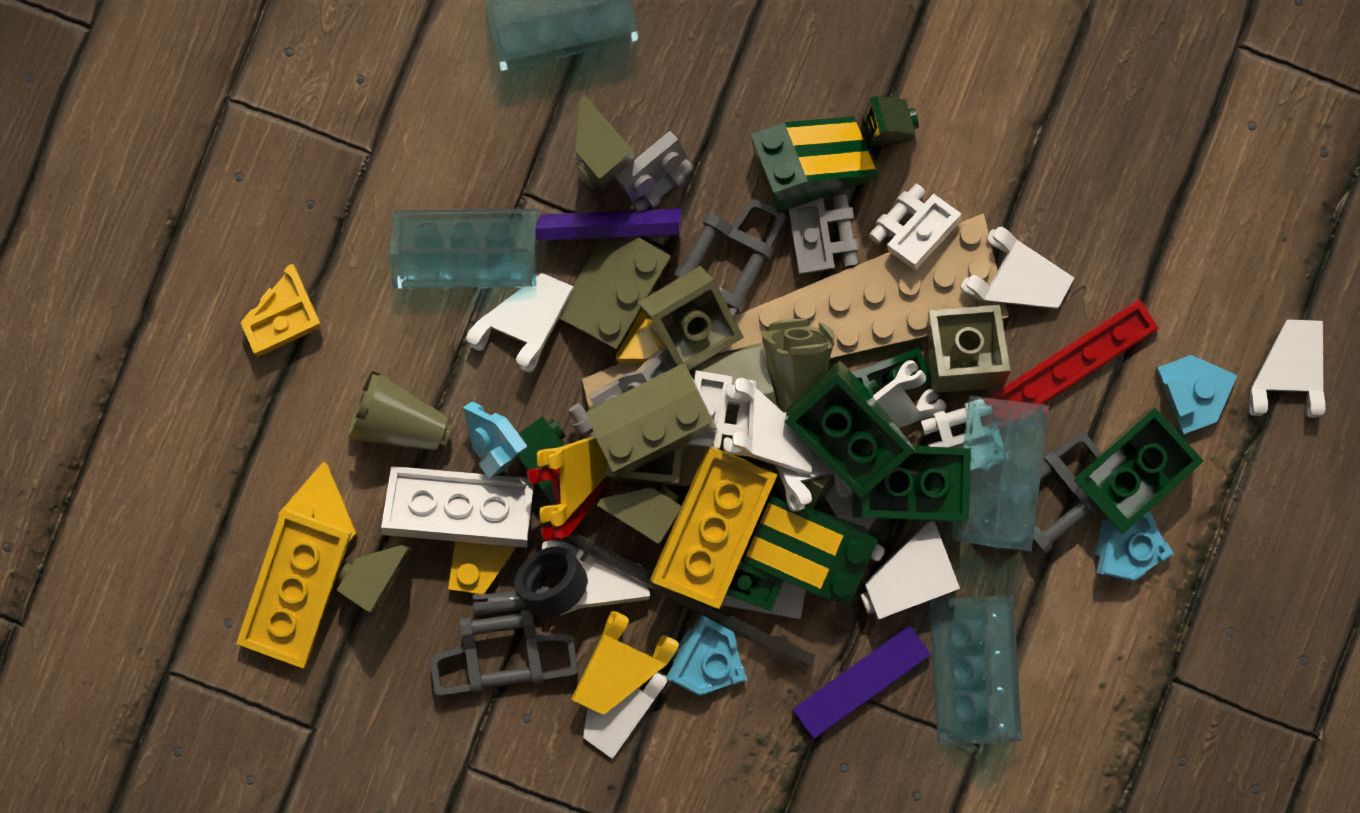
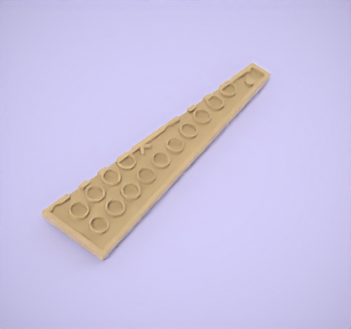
[582,213,1009,410]

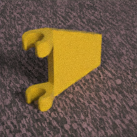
[537,436,607,526]
[571,611,679,715]

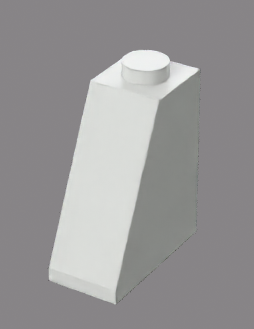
[860,521,960,619]

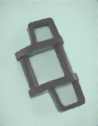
[673,199,786,319]
[971,433,1101,554]
[430,609,578,695]

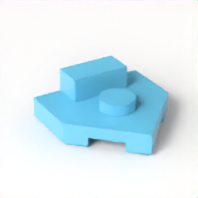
[1155,355,1237,435]
[463,402,527,478]
[1095,511,1174,582]
[666,614,747,696]

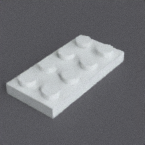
[381,466,535,548]

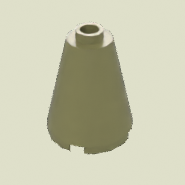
[762,319,835,413]
[348,371,452,450]

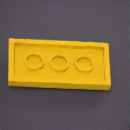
[650,445,777,609]
[236,507,352,669]

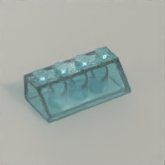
[485,0,639,71]
[389,209,538,289]
[952,396,1049,551]
[930,595,1022,744]

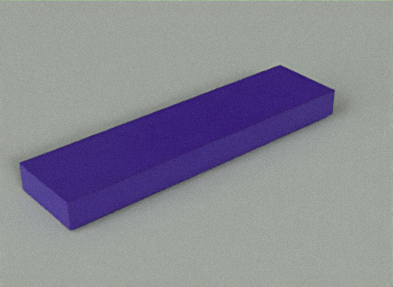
[535,209,683,241]
[792,625,931,739]

